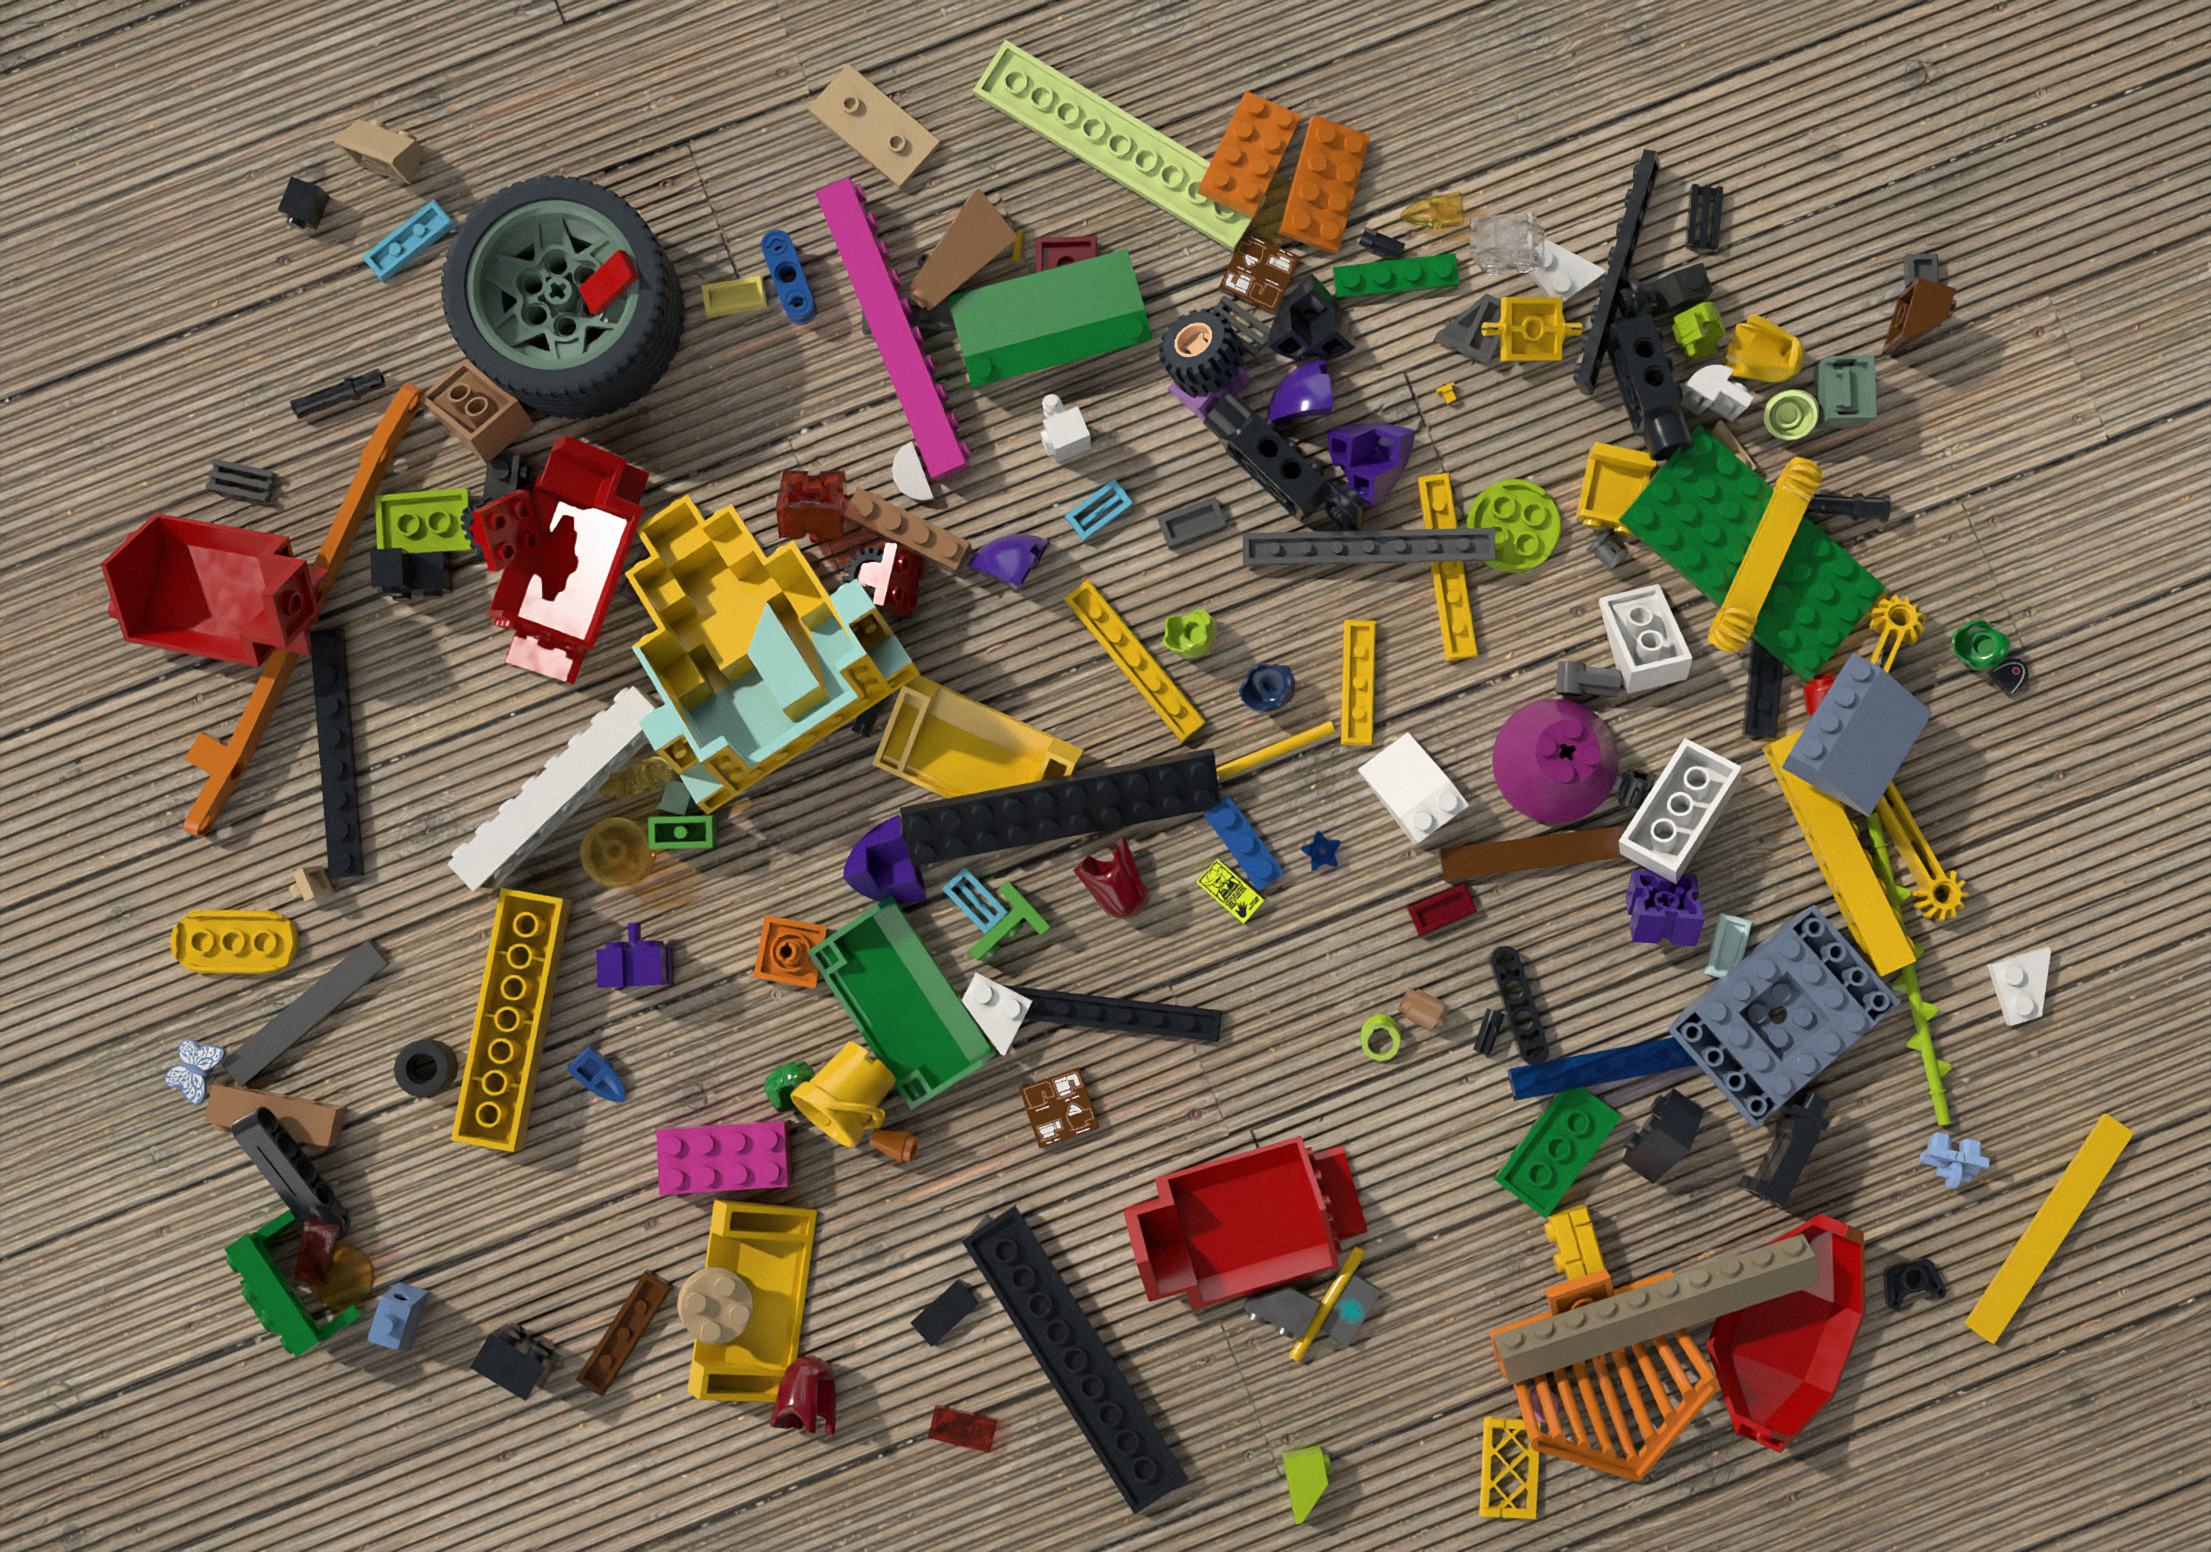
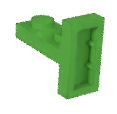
[969,880,1051,960]

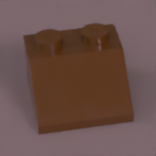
[1882,277,1956,355]

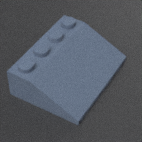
[1781,652,1933,817]

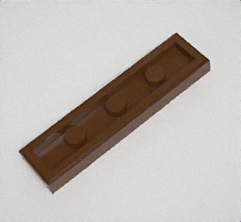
[576,1269,674,1397]

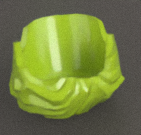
[1163,609,1217,659]

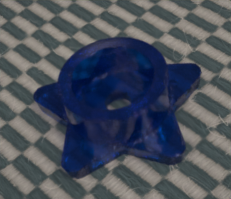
[1300,830,1341,871]

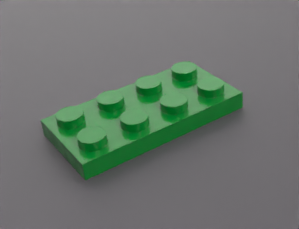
[1493,1077,1622,1219]

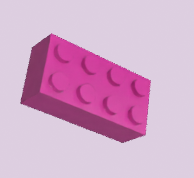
[656,1120,793,1195]

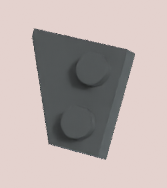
[1433,293,1501,364]

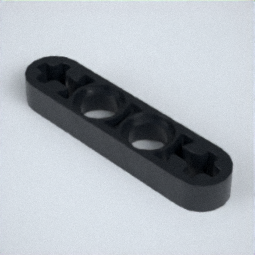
[1489,946,1549,1065]

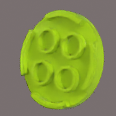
[1466,479,1561,573]

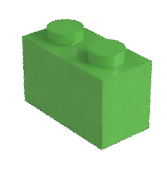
[648,815,718,849]

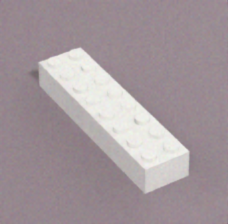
[447,686,660,893]

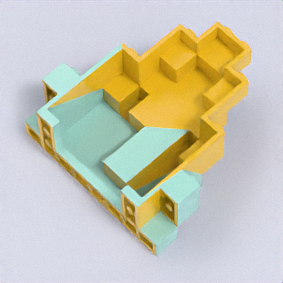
[625,494,920,815]

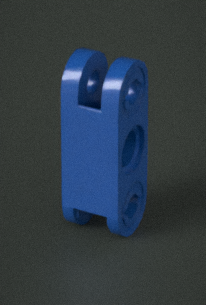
[761,229,817,325]

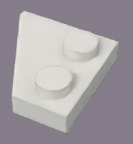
[1519,239,1606,304]

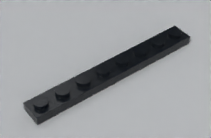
[1573,149,1660,395]
[309,628,364,879]

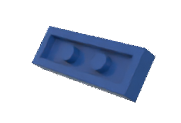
[1204,796,1284,892]

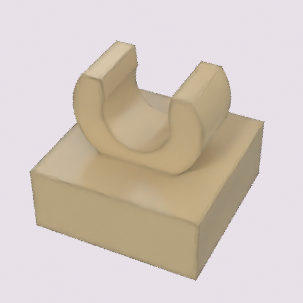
[289,865,334,902]

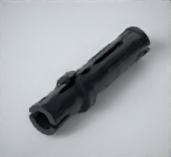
[290,368,386,419]

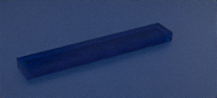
[1507,1037,1698,1101]

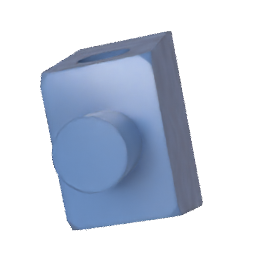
[368,1282,429,1350]

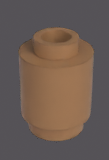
[1398,988,1448,1031]

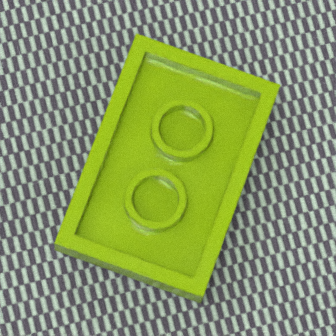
[374,488,474,554]

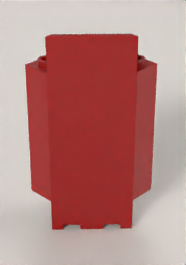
[487,435,650,685]
[100,513,329,667]
[1124,1136,1368,1310]

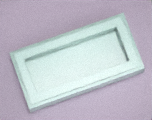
[1704,913,1753,978]

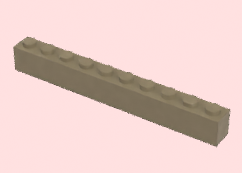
[1493,1234,1821,1385]

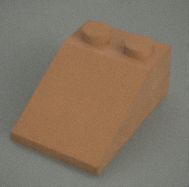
[418,359,533,464]

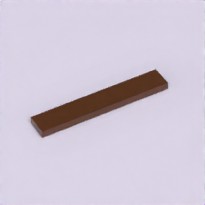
[1439,825,1628,880]

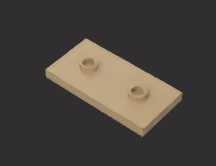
[808,64,941,190]

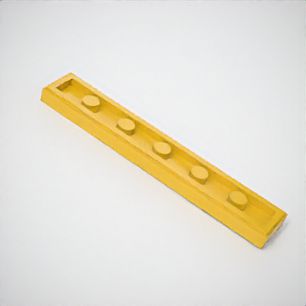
[1417,473,1478,662]
[1064,579,1206,743]

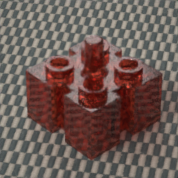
[776,470,848,543]

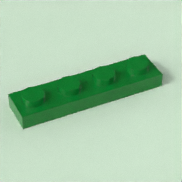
[1332,253,1460,300]

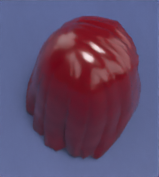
[1073,836,1151,919]
[770,1355,836,1435]

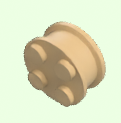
[677,1267,753,1344]

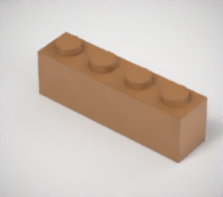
[844,487,972,576]
[204,1083,347,1151]

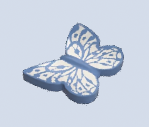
[164,1039,226,1105]

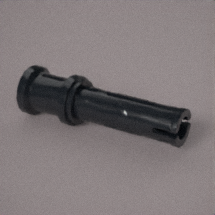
[1805,492,1891,523]

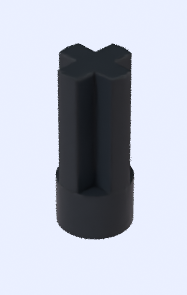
[1358,227,1405,260]
[1473,1008,1505,1056]

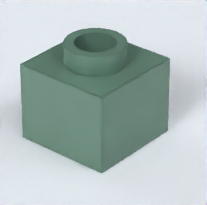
[656,778,694,816]

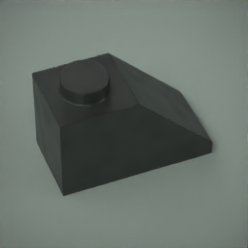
[1651,262,1713,318]

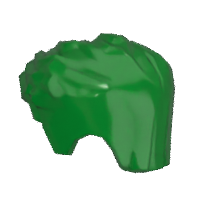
[1952,619,2010,670]
[764,1061,814,1112]

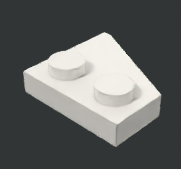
[1987,947,2051,1026]
[962,972,1033,1056]

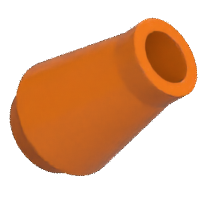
[869,1128,919,1163]

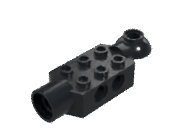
[1606,277,1694,461]
[1203,391,1367,532]

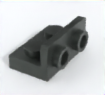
[483,454,531,499]

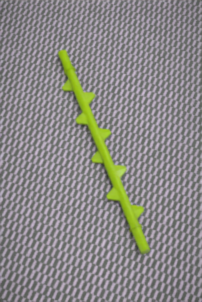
[1865,812,1952,1125]

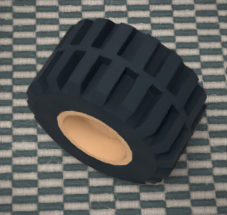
[1158,309,1245,396]

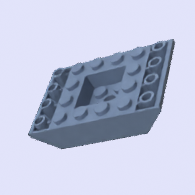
[1668,905,1901,1128]

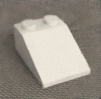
[1599,584,1692,694]
[1358,733,1469,845]

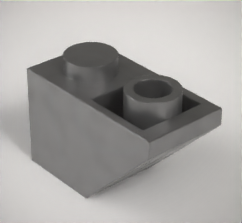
[1244,1284,1320,1339]

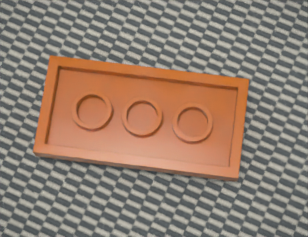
[1197,91,1302,218]
[1278,115,1370,254]

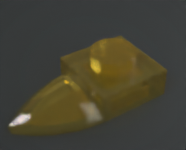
[1400,192,1464,230]

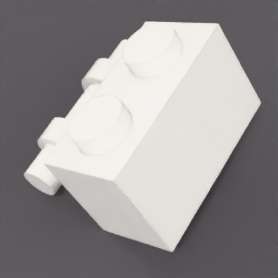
[1040,394,1091,463]

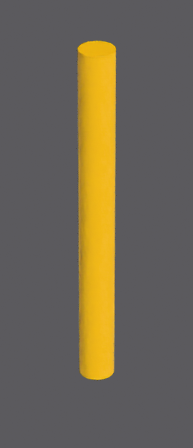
[1216,721,1335,780]
[1289,1246,1366,1363]

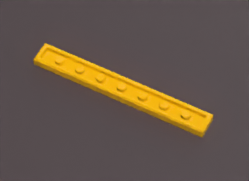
[1963,1114,2134,1344]

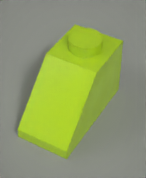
[1282,1446,1332,1524]

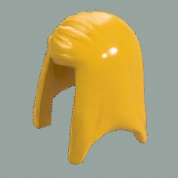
[1723,314,1805,382]

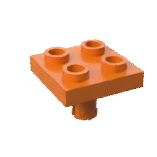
[753,915,828,989]

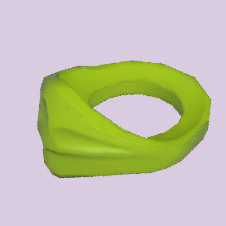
[1360,1013,1402,1061]

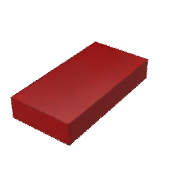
[579,250,639,315]

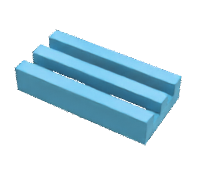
[1065,479,1133,542]
[942,867,1008,934]

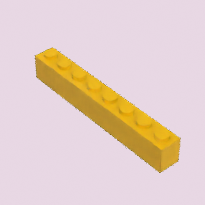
[1762,729,1917,977]

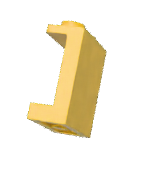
[1575,442,1657,536]

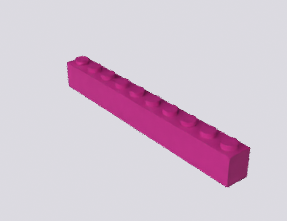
[815,177,972,481]

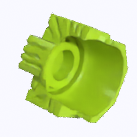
[1672,302,1727,360]

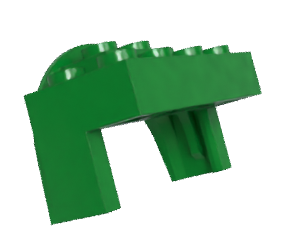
[224,1209,368,1357]

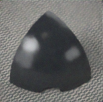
[1268,274,1356,361]

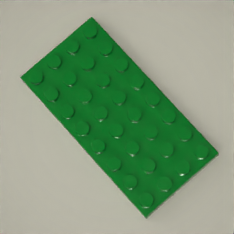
[1618,424,1886,683]

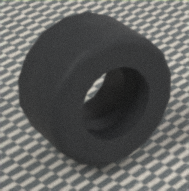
[394,1039,458,1097]

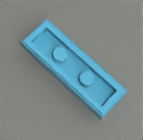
[362,199,456,283]

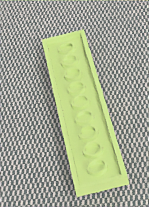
[973,40,1266,252]

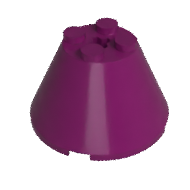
[1492,699,1618,823]

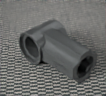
[1555,661,1621,698]

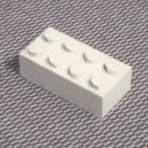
[1619,738,1742,884]

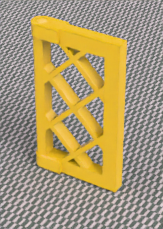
[1479,1416,1540,1519]

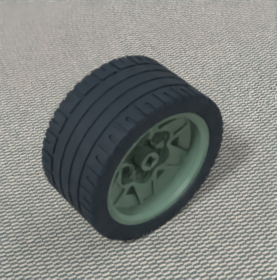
[441,175,685,420]

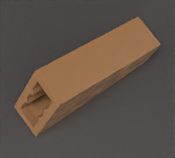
[909,188,1018,311]

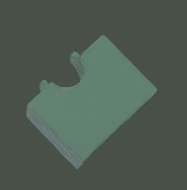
[1813,355,1877,429]

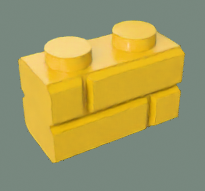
[1544,1204,1606,1280]

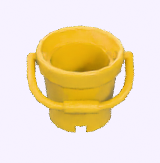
[790,1041,896,1148]

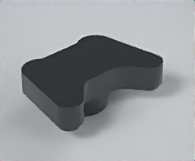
[1883,1258,1946,1310]

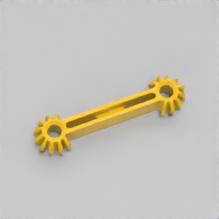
[1708,456,1822,654]
[1869,594,1926,673]
[1874,780,1969,921]

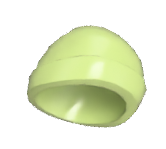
[1763,390,1819,440]

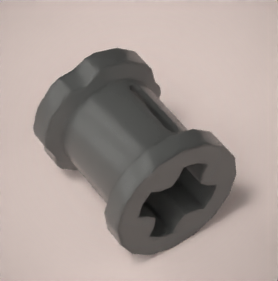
[1586,530,1629,572]

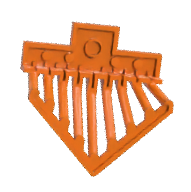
[1489,1269,1720,1481]

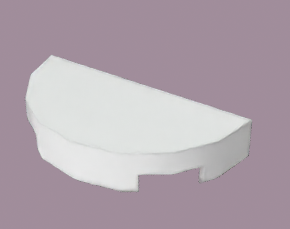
[892,441,934,502]

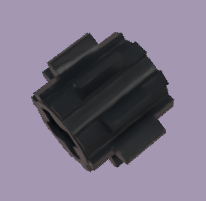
[1613,768,1654,810]

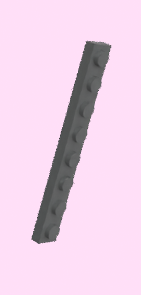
[1243,528,1495,566]

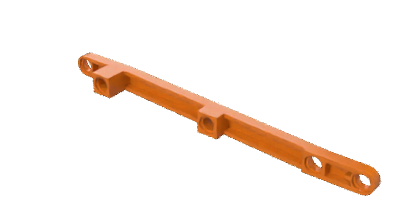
[183,383,424,838]

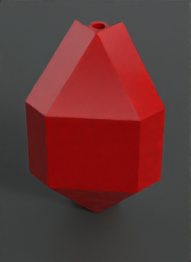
[1706,1214,1866,1453]

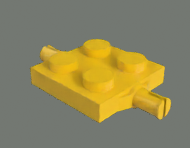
[1482,297,1583,361]

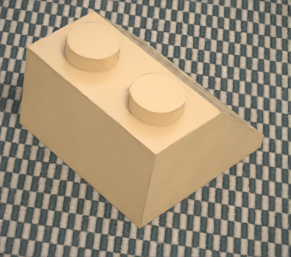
[334,119,425,184]

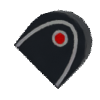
[1987,658,2029,696]

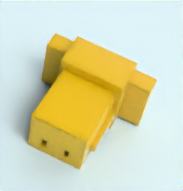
[1436,382,1456,404]

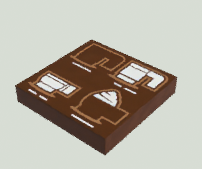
[1219,232,1300,315]
[1019,1067,1099,1149]

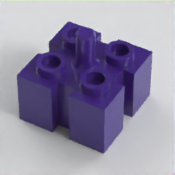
[1625,870,1705,946]
[596,922,674,988]

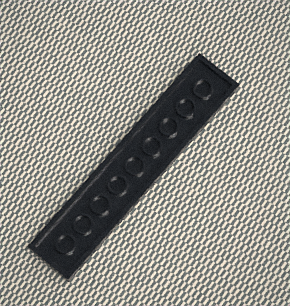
[900,748,1221,867]
[961,1204,1189,1515]

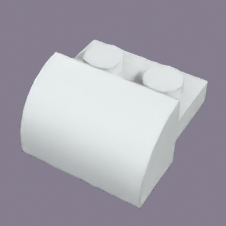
[1681,365,1754,422]

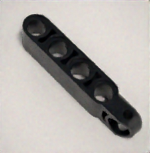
[232,1106,350,1244]

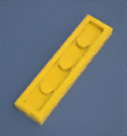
[1341,620,1376,746]

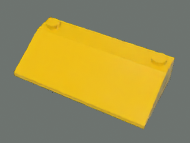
[872,675,1084,798]
[688,1199,817,1402]

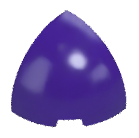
[1266,359,1333,426]
[1327,423,1416,505]
[966,534,1050,591]
[843,815,927,904]

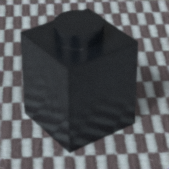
[278,176,330,230]

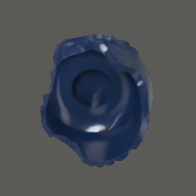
[1239,662,1296,713]

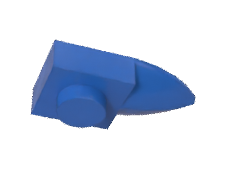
[567,1044,625,1102]

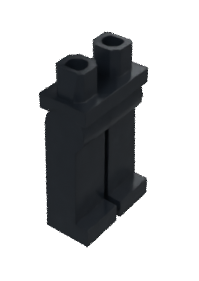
[1738,1092,1830,1207]

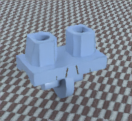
[1920,1132,1989,1189]

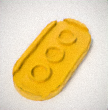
[170,910,299,974]

